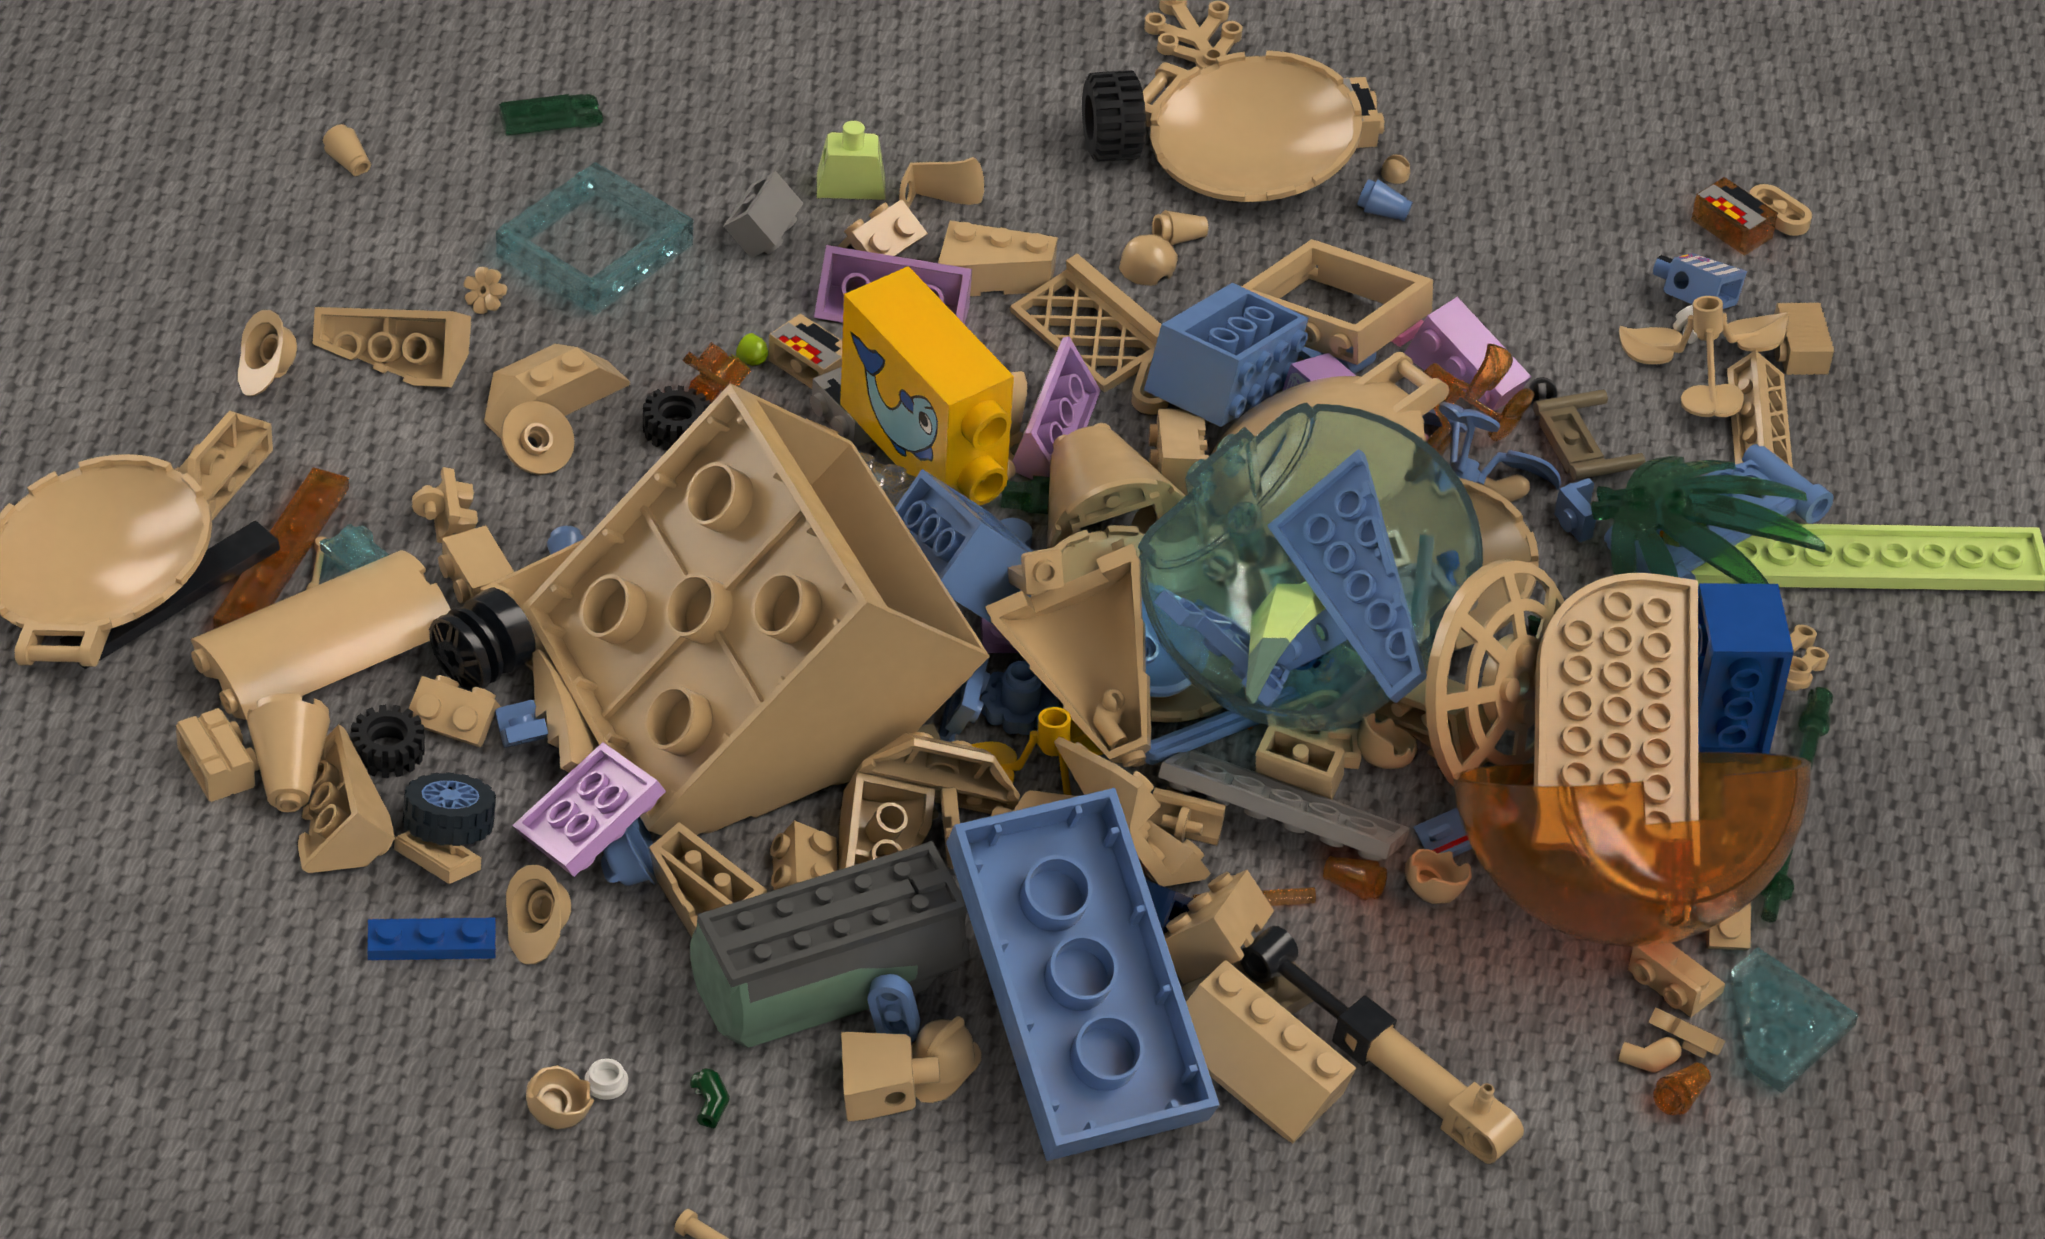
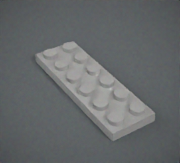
[1158,750,1410,861]

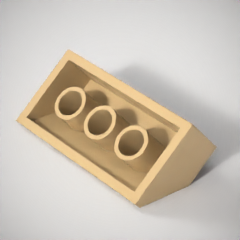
[1186,960,1356,1143]

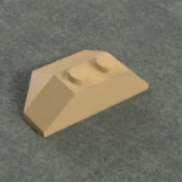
[484,344,630,439]
[175,411,273,520]
[852,732,1020,814]

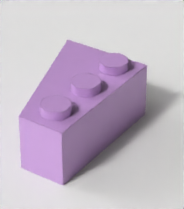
[1404,297,1531,415]

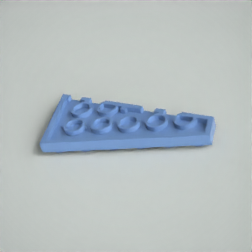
[1267,449,1427,703]

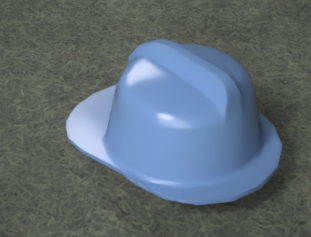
[601,816,657,886]

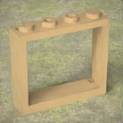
[1241,239,1433,365]

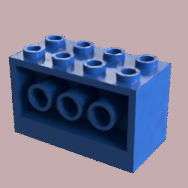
[1698,583,1794,763]

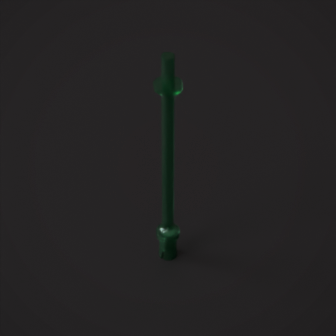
[1758,687,1833,923]

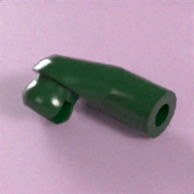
[690,1068,730,1129]

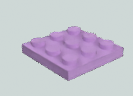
[512,742,666,877]

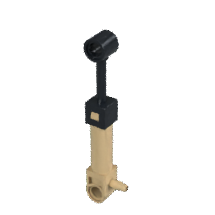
[1240,925,1524,1164]

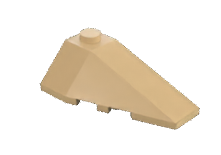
[313,307,471,388]
[298,724,395,873]
[838,772,935,870]

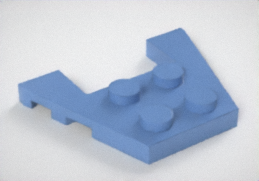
[1154,590,1290,707]

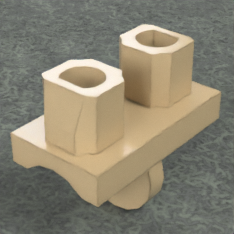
[412,467,478,543]
[1148,787,1226,846]

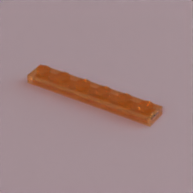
[213,467,349,629]

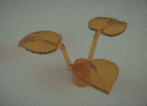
[1409,344,1535,476]

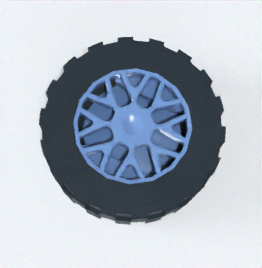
[402,772,496,846]

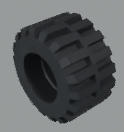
[1082,70,1146,162]

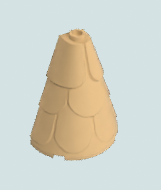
[985,543,1151,767]

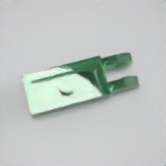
[499,94,604,136]

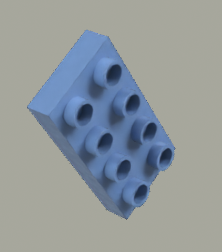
[946,788,1220,1161]

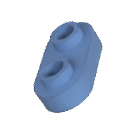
[867,974,920,1042]

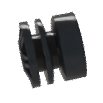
[429,587,536,692]

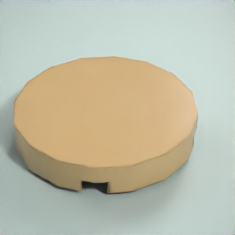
[940,787,960,869]

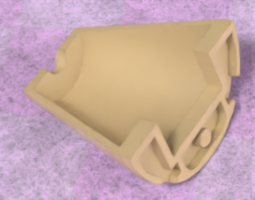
[1047,423,1197,549]

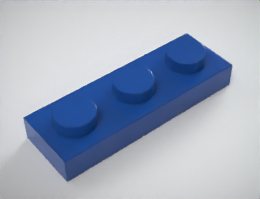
[367,918,496,960]

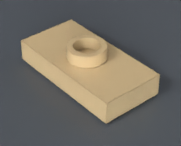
[394,831,481,884]

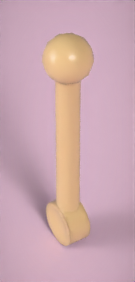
[306,536,330,590]

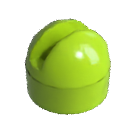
[736,333,768,366]

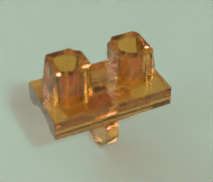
[683,342,751,404]

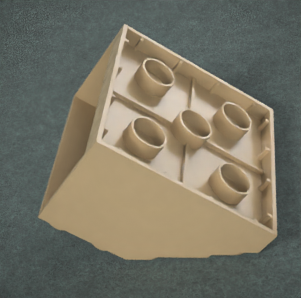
[522,383,990,836]

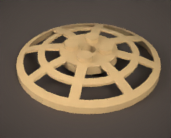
[1425,559,1564,799]

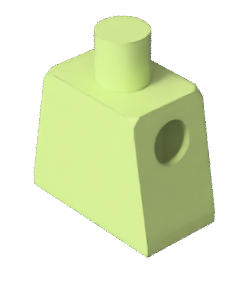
[817,121,885,200]

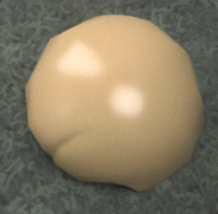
[1119,234,1178,286]
[1357,712,1417,769]
[1405,849,1472,904]
[526,1065,594,1129]

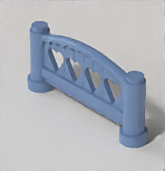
[1604,444,1834,580]

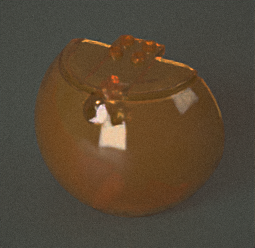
[1453,752,1811,947]

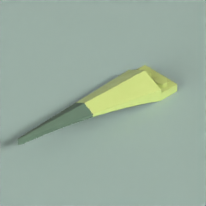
[1246,581,1326,704]

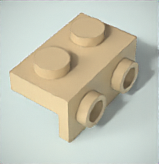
[838,199,928,256]
[409,675,501,748]
[770,820,838,890]

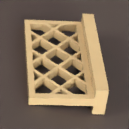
[1010,254,1161,392]

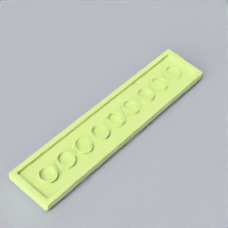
[1663,522,2045,591]

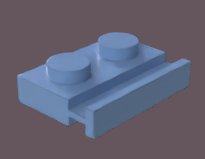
[939,658,990,742]

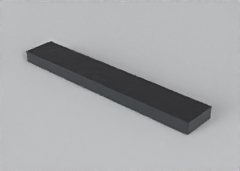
[60,520,280,669]

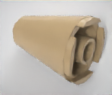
[247,693,330,813]

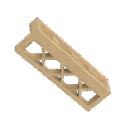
[1727,350,1793,468]

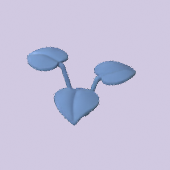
[1423,402,1561,490]

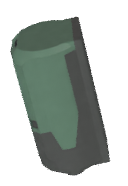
[690,841,970,1048]

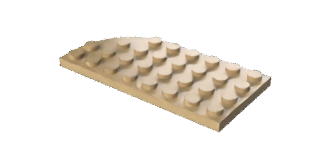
[1533,573,1699,872]

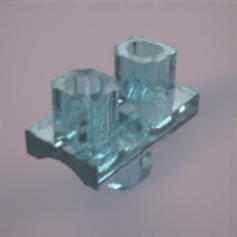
[320,524,389,572]

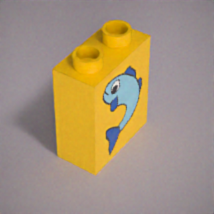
[840,266,1014,505]

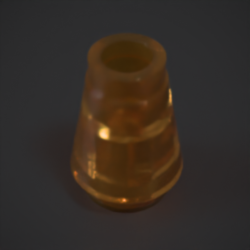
[1323,856,1387,901]
[1653,1062,1711,1115]

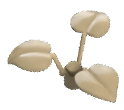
[1619,296,1789,417]

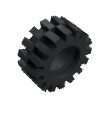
[643,385,710,451]
[350,705,425,778]

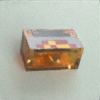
[1691,177,1778,256]

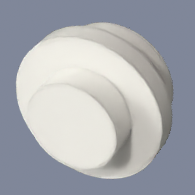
[585,1059,628,1100]

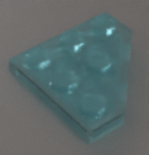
[1730,947,1859,1093]

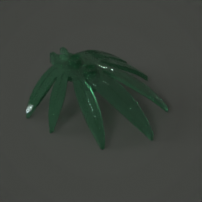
[1591,456,1826,584]

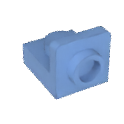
[495,700,548,748]

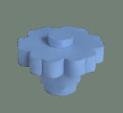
[981,661,1060,735]

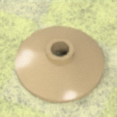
[501,401,574,475]

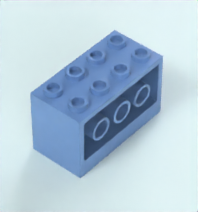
[1144,283,1309,427]
[895,469,1033,624]

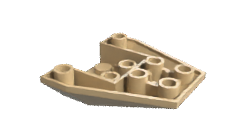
[1054,736,1211,887]

